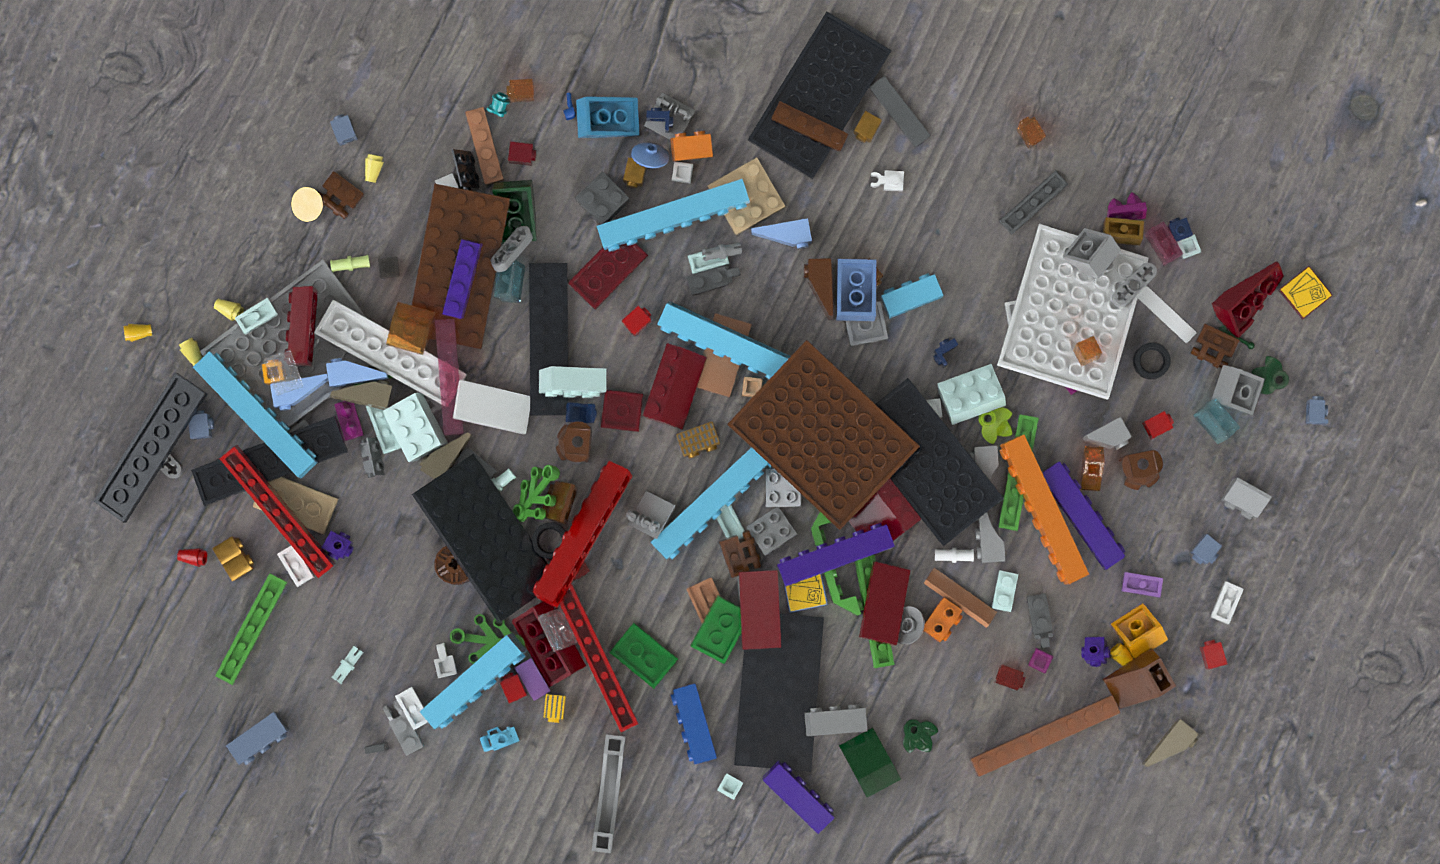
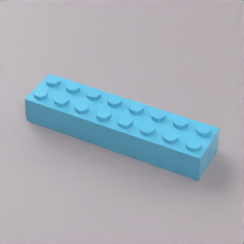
[657,301,791,379]

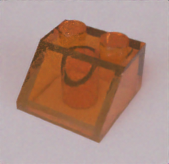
[386,302,435,355]

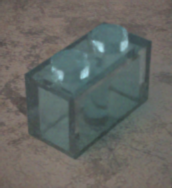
[494,260,525,303]
[1193,398,1240,444]

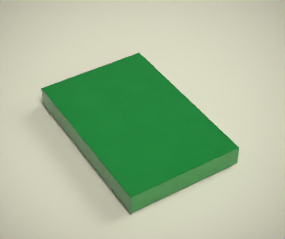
[690,595,741,664]
[609,622,678,689]

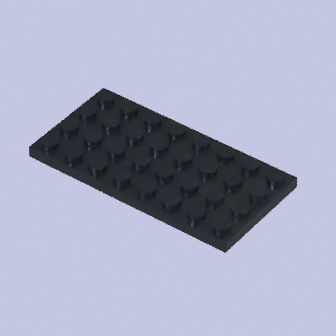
[748,11,892,180]
[876,378,1004,547]
[412,453,548,623]
[734,614,824,772]

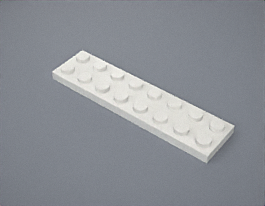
[314,300,467,408]

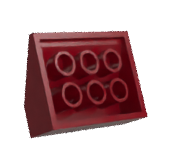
[848,478,921,555]

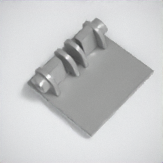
[644,93,695,140]
[766,469,802,507]
[626,491,675,539]
[746,507,798,556]

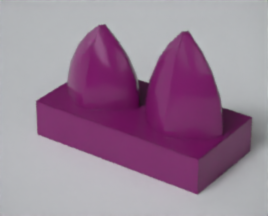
[1107,192,1147,220]
[334,401,364,441]

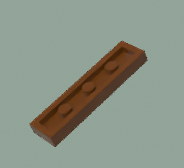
[771,102,849,152]

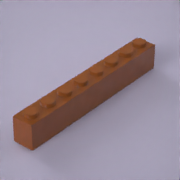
[969,695,1120,777]

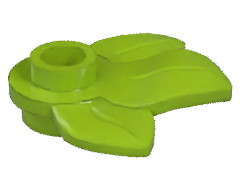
[978,407,1012,444]

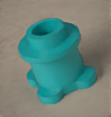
[486,92,510,117]

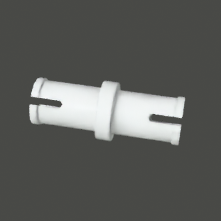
[935,548,974,563]

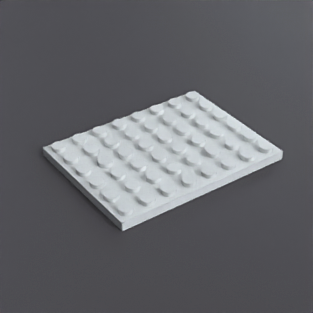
[997,224,1149,400]

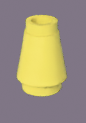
[365,154,384,183]
[214,299,244,321]
[179,338,202,366]

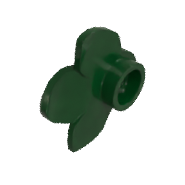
[1251,356,1289,395]
[902,719,938,753]

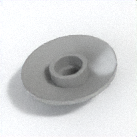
[898,606,925,645]

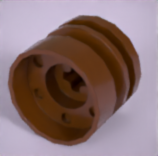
[434,546,470,585]

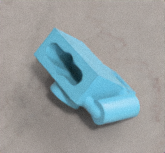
[480,726,520,752]

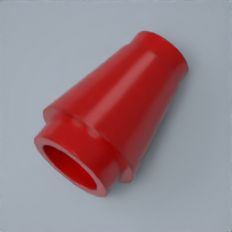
[177,548,208,567]

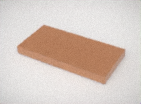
[697,313,752,398]

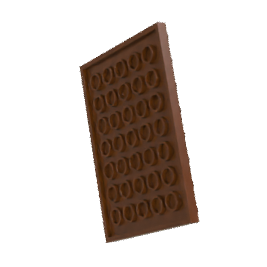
[727,340,920,530]

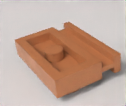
[686,577,720,623]

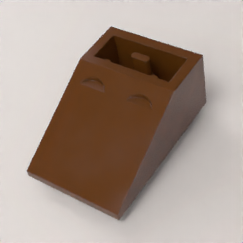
[1103,648,1176,709]

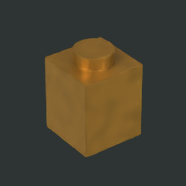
[854,111,882,143]
[623,157,647,188]

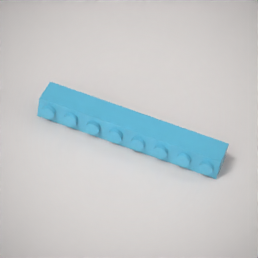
[597,179,750,252]
[193,351,318,478]
[651,447,771,560]

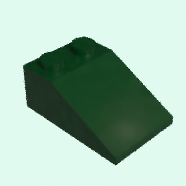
[492,180,537,244]
[839,727,901,798]

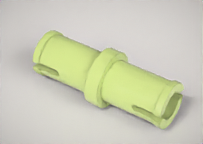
[330,255,370,272]

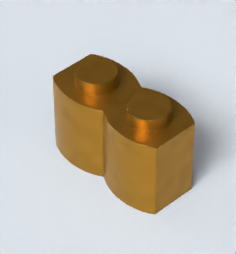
[212,536,254,581]

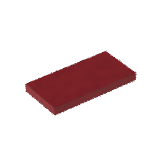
[568,243,648,310]
[859,562,911,646]
[739,570,781,650]

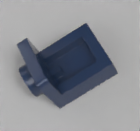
[646,108,674,133]
[1166,217,1193,242]
[933,338,958,368]
[566,402,597,424]

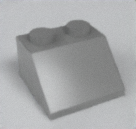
[1062,228,1121,279]
[1211,365,1265,415]
[1083,417,1132,450]
[1221,478,1272,520]

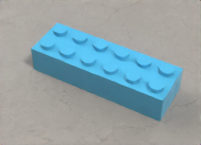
[420,633,527,729]

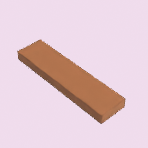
[924,568,997,628]

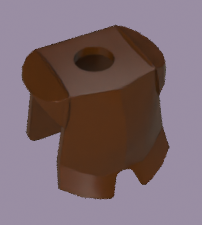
[556,421,592,463]
[1119,449,1163,490]

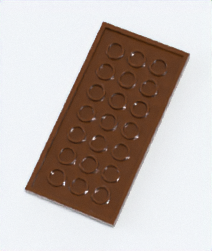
[406,184,510,349]

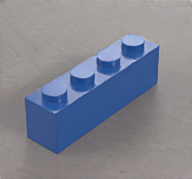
[671,684,717,765]

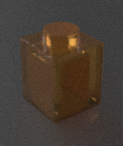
[506,79,534,102]
[1016,117,1046,149]
[1073,336,1102,367]

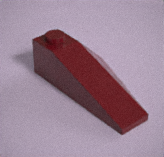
[1212,261,1284,338]

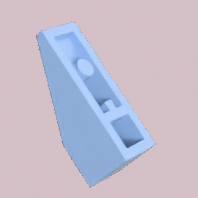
[751,218,812,249]
[326,358,389,388]
[270,374,329,411]

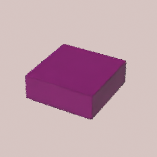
[1028,648,1054,674]

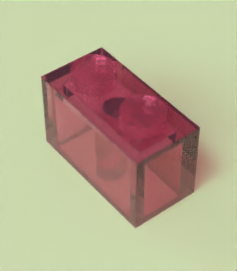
[1144,221,1183,266]

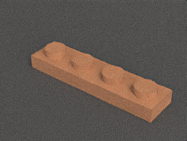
[465,107,504,185]

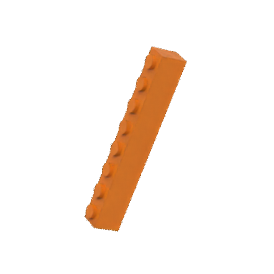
[1000,434,1089,584]

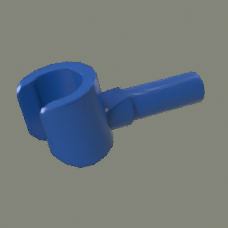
[563,92,576,120]

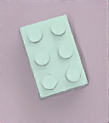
[937,364,1006,425]
[539,366,606,398]
[383,393,448,462]

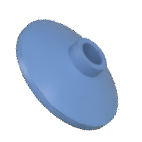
[631,143,669,168]

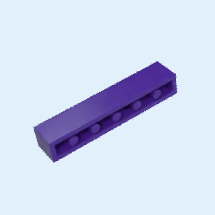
[1043,461,1126,570]
[777,523,895,587]

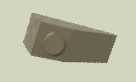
[330,380,392,410]
[420,432,472,479]
[1142,719,1198,767]

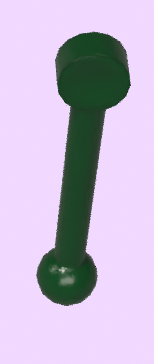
[1218,326,1255,349]

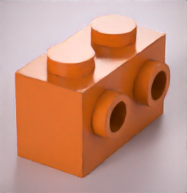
[670,131,713,161]
[923,597,963,643]

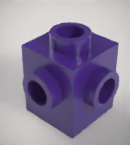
[322,531,354,560]
[1081,637,1110,667]

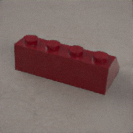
[284,286,318,367]
[643,343,707,430]
[512,601,586,688]

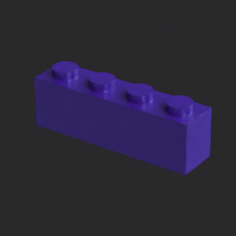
[442,239,482,319]
[763,761,834,834]

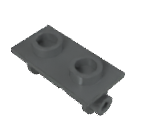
[359,437,385,478]

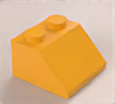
[1111,603,1168,659]

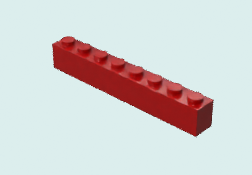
[219,445,336,578]
[533,461,633,608]
[560,584,639,732]

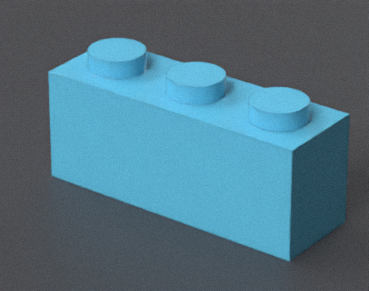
[881,273,943,319]

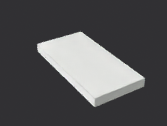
[453,380,530,434]

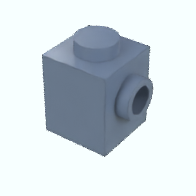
[189,411,214,440]
[1190,534,1222,565]

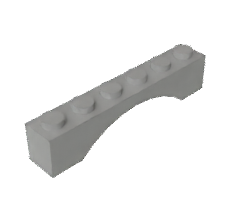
[970,446,1005,563]
[592,734,626,853]

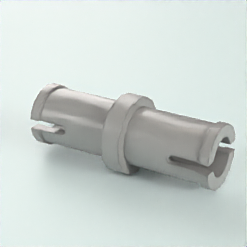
[702,242,742,261]

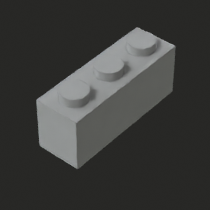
[805,704,867,736]

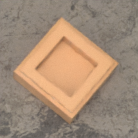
[742,377,763,397]

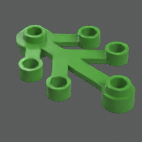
[512,465,560,522]
[450,614,525,664]

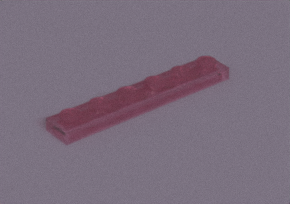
[435,319,464,436]

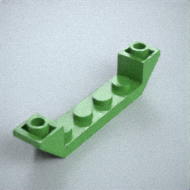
[811,512,863,616]

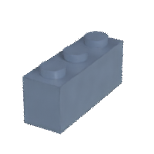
[226,712,289,765]

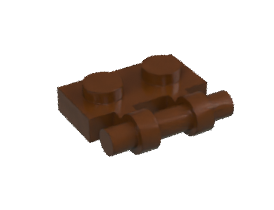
[318,171,365,219]
[1190,324,1240,368]
[719,530,761,578]

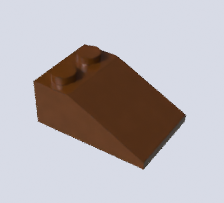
[804,258,833,320]
[543,481,578,525]

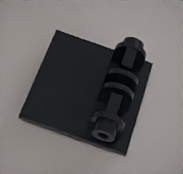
[452,149,480,190]

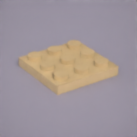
[707,158,785,235]

